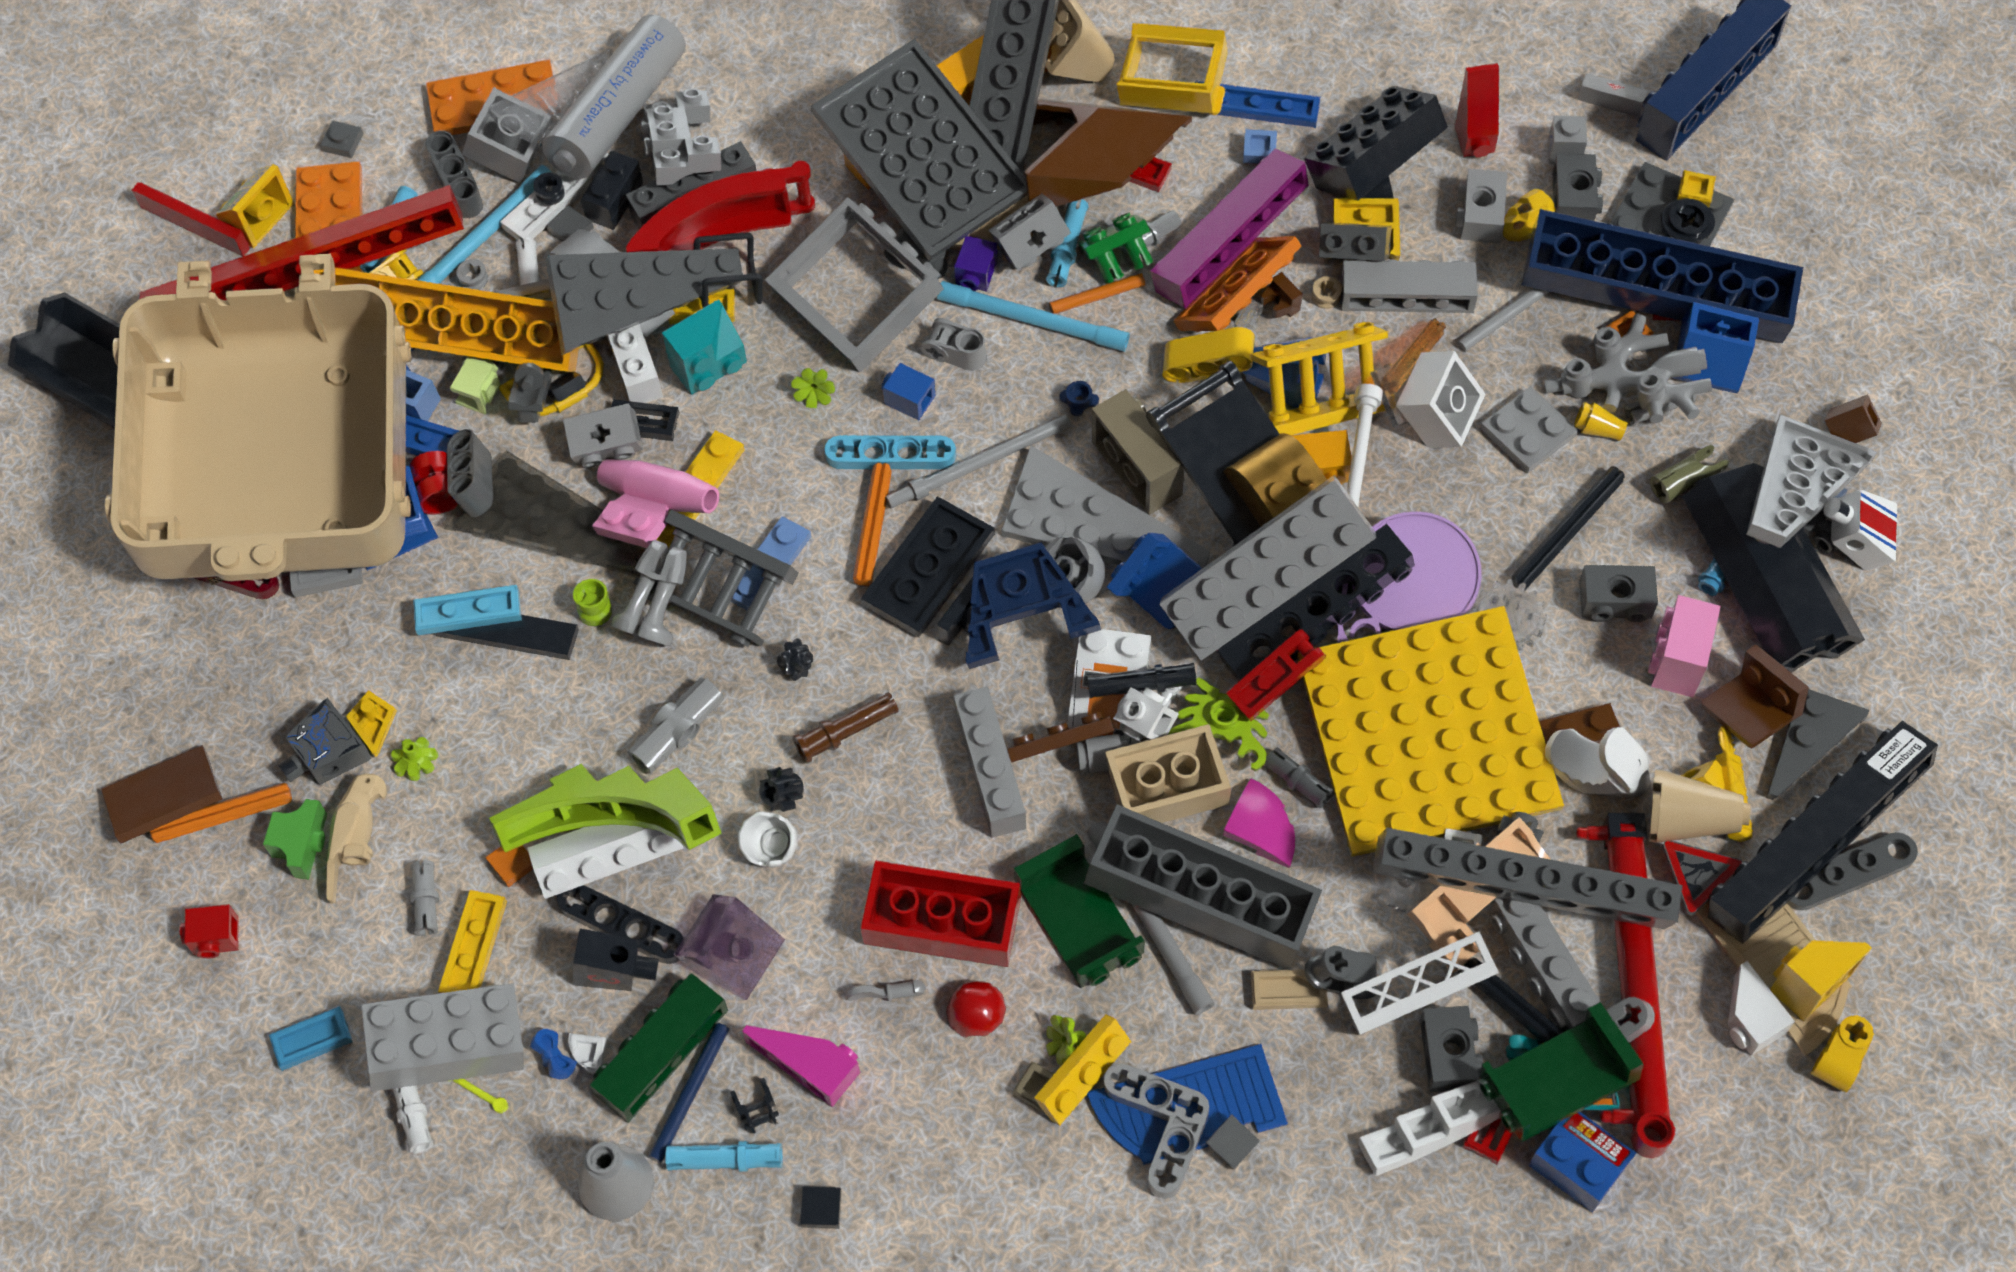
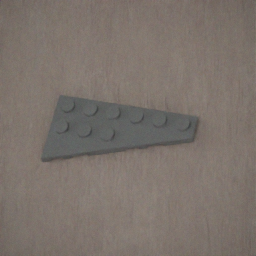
[545,248,743,355]

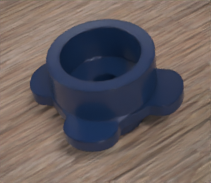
[1059,381,1099,416]

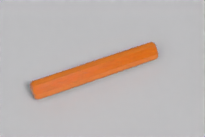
[853,463,892,586]
[150,783,292,843]

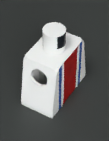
[1824,490,1897,571]

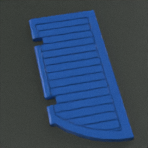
[1087,1044,1288,1165]

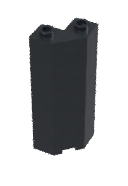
[8,292,120,428]
[1682,463,1865,673]

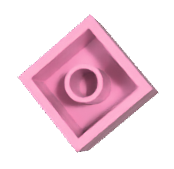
[1648,595,1721,697]

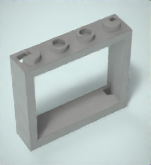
[765,197,944,372]

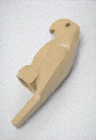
[326,774,387,904]

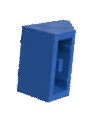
[1672,302,1759,393]

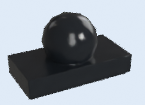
[937,577,973,646]

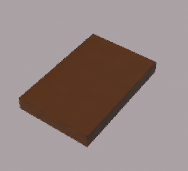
[101,745,223,844]

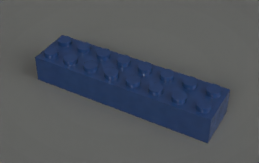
[1521,209,1804,343]

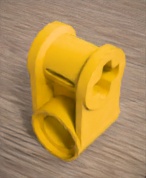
[369,249,424,280]
[1811,1015,1874,1093]

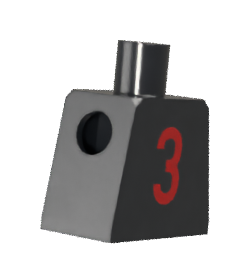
[573,928,659,991]

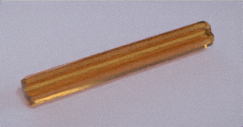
[1380,318,1446,394]

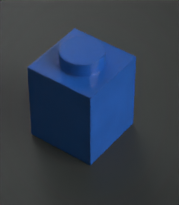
[881,363,936,420]

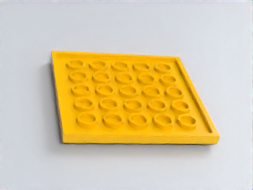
[1297,606,1564,857]

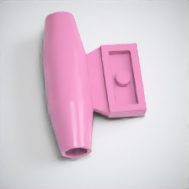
[592,459,719,548]

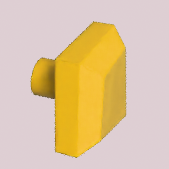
[346,690,397,757]

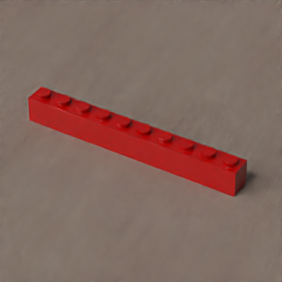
[139,185,464,300]

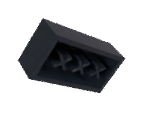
[1304,86,1448,201]

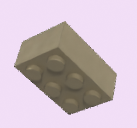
[1092,389,1185,515]

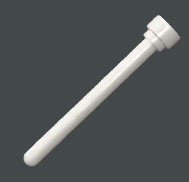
[1347,384,1383,507]

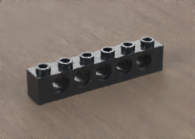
[1217,523,1415,682]

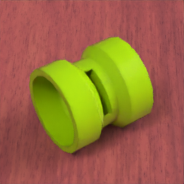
[573,579,612,627]

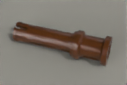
[792,692,899,764]

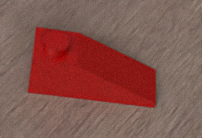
[1454,63,1499,157]

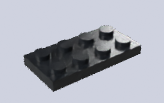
[861,496,995,637]

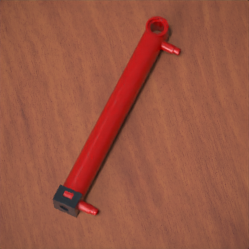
[1576,813,1676,1159]

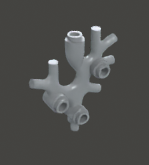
[1544,314,1712,423]

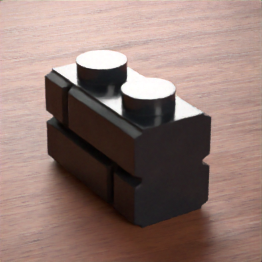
[580,151,644,230]

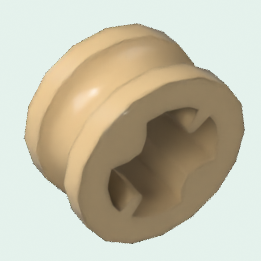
[1312,276,1342,309]

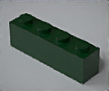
[590,973,728,1123]

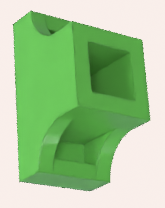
[263,799,327,880]

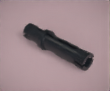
[1087,663,1197,699]

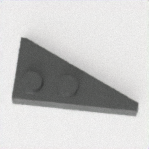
[1766,689,1869,800]

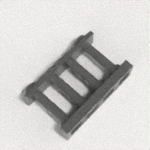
[633,509,799,647]

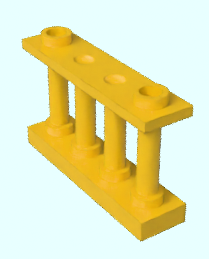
[1251,322,1393,435]

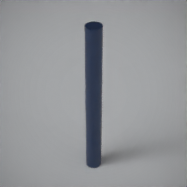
[648,1023,730,1163]

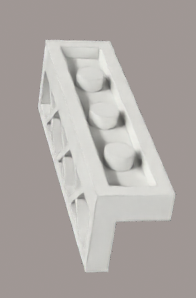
[1341,932,1499,1035]

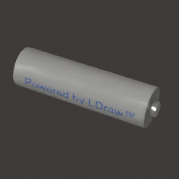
[542,14,686,180]

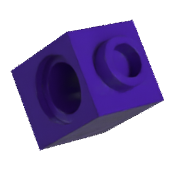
[954,236,998,292]

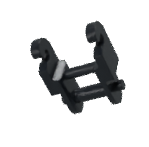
[730,1078,779,1134]

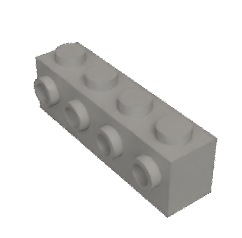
[1489,897,1600,1032]

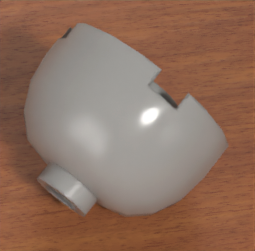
[1045,536,1105,604]

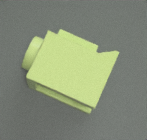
[450,356,501,414]

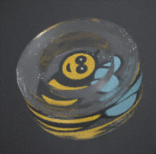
[1234,299,1263,329]

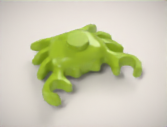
[1168,677,1269,771]

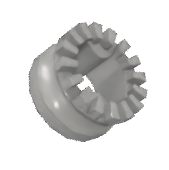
[457,259,488,290]

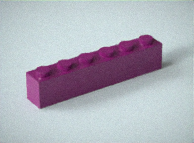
[1150,148,1309,308]

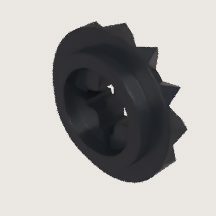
[1661,198,1715,244]

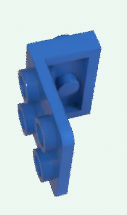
[1107,533,1203,629]

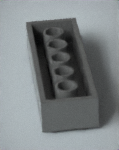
[1084,804,1322,970]

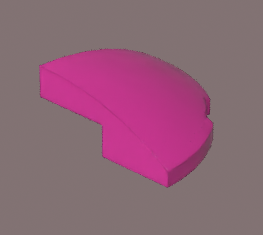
[1223,778,1295,868]

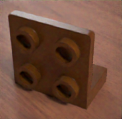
[1700,644,1809,749]

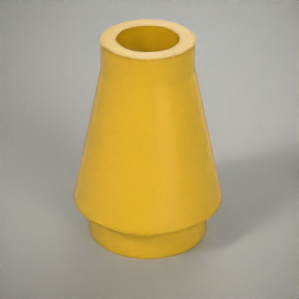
[1574,402,1628,441]

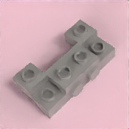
[641,88,721,185]

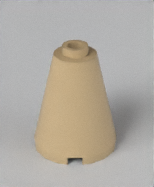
[1649,769,1751,843]

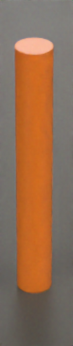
[1049,273,1145,314]

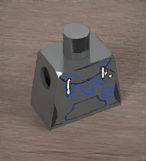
[278,698,372,785]

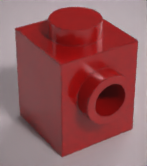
[180,904,239,959]

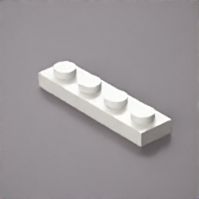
[500,153,608,245]

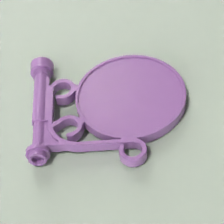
[1337,511,1482,643]

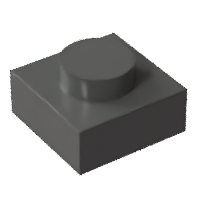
[320,120,364,158]

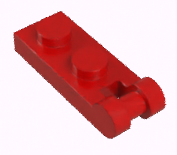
[1226,629,1326,721]

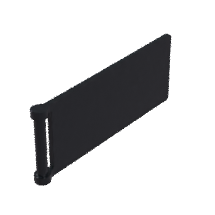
[1146,361,1353,632]

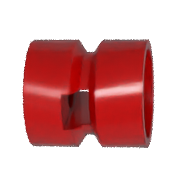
[409,451,459,515]

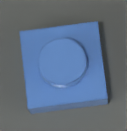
[1243,129,1277,164]

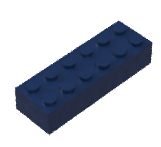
[1635,0,1792,161]

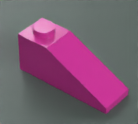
[742,1025,860,1107]

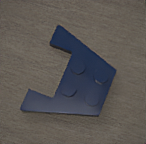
[966,542,1101,669]

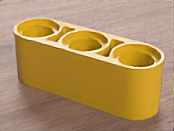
[1162,327,1255,383]

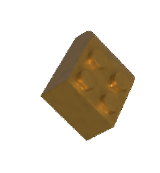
[1223,433,1327,527]

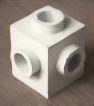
[1113,687,1179,742]

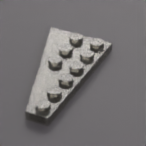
[442,450,647,578]

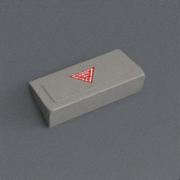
[1577,73,1648,117]

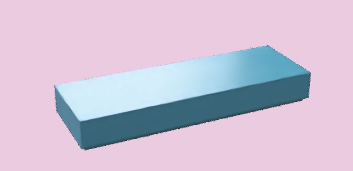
[413,585,522,636]

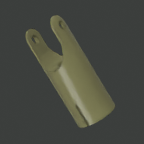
[1650,445,1729,504]

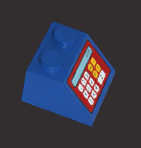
[1529,1112,1637,1213]

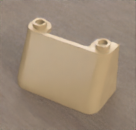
[1045,0,1114,83]

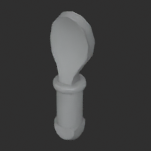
[846,980,926,1001]

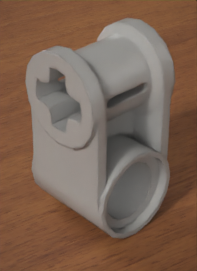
[921,318,987,371]

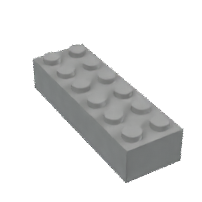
[1160,475,1376,661]

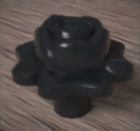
[777,638,814,681]

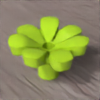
[791,368,835,408]
[391,737,438,781]
[1046,1015,1086,1065]

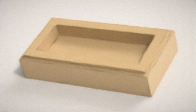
[1251,969,1328,1010]

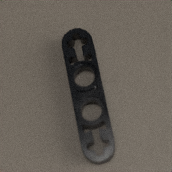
[557,885,686,964]

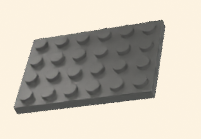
[811,38,1027,261]

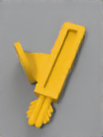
[1681,726,1753,842]

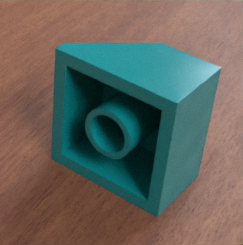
[662,299,747,395]

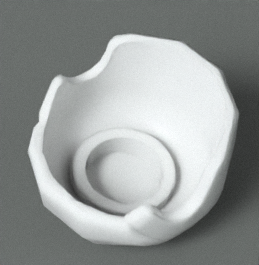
[738,811,798,868]

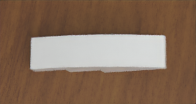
[1358,1080,1501,1176]

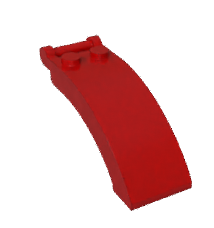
[626,160,816,252]

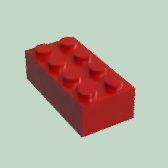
[860,860,1021,967]

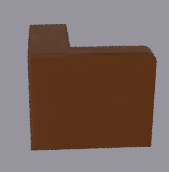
[1824,394,1882,443]

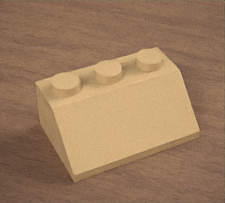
[1105,724,1231,823]

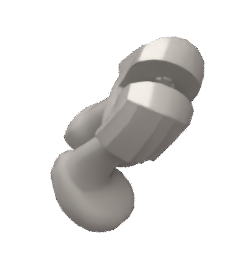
[611,540,687,646]

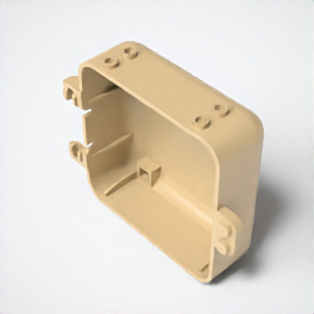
[105,254,411,581]

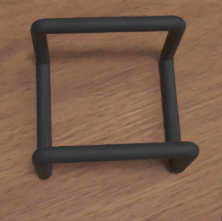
[694,232,763,308]

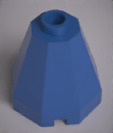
[1242,337,1326,408]

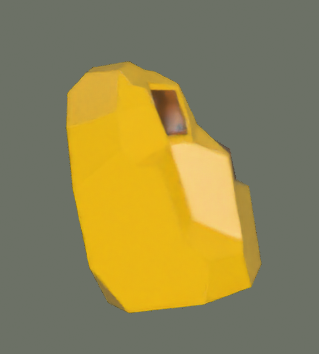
[1503,189,1556,242]

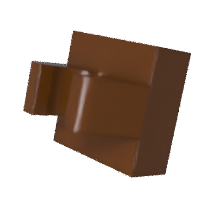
[1261,272,1303,318]

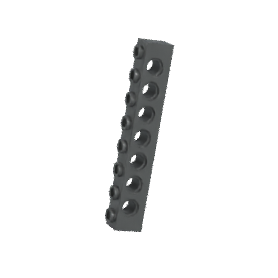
[1373,828,1682,930]

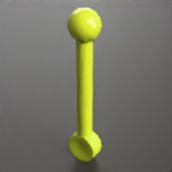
[449,1078,508,1113]

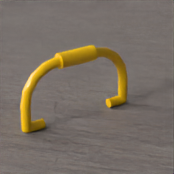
[499,343,604,416]

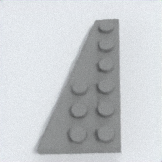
[1002,446,1210,568]

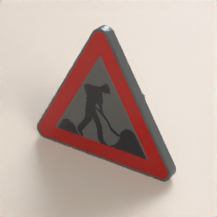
[1662,841,1743,916]

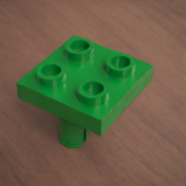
[1077,212,1154,284]

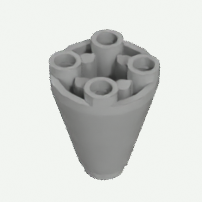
[577,1142,655,1223]

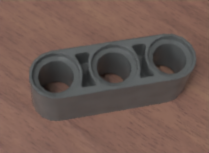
[425,131,483,218]
[447,429,493,517]

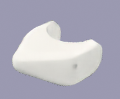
[1545,727,1651,797]

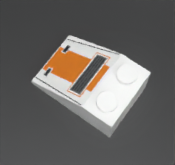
[1067,629,1151,746]

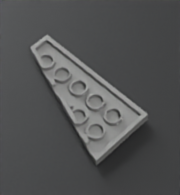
[1746,414,1877,548]

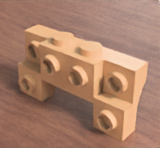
[1407,817,1550,973]

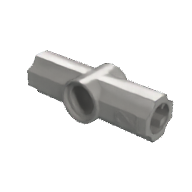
[628,677,724,774]

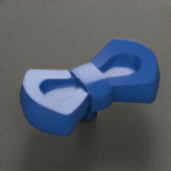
[530,1029,577,1080]

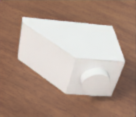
[1728,961,1795,1056]

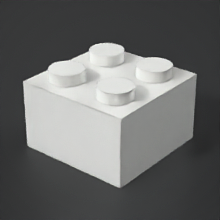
[1396,351,1486,448]

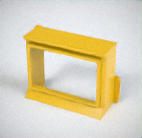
[1117,23,1228,115]

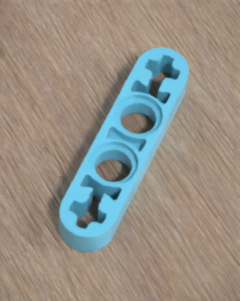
[824,435,956,469]

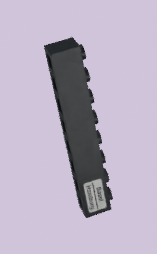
[1708,720,1938,944]

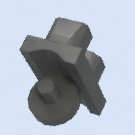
[508,363,552,423]

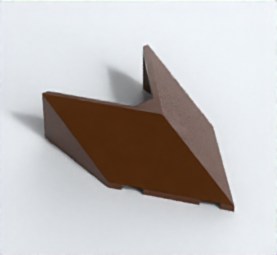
[1025,99,1192,206]

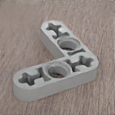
[1104,1063,1209,1199]

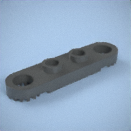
[1787,832,1918,911]

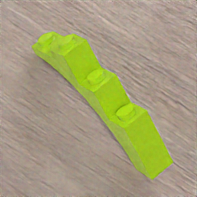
[489,764,722,853]

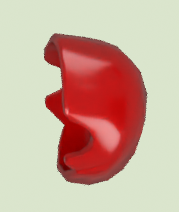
[946,981,1006,1038]

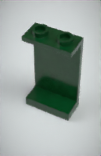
[1014,834,1145,988]
[1478,1002,1644,1142]

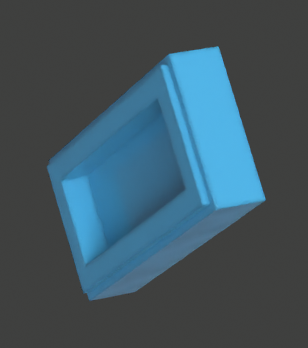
[269,1006,353,1071]

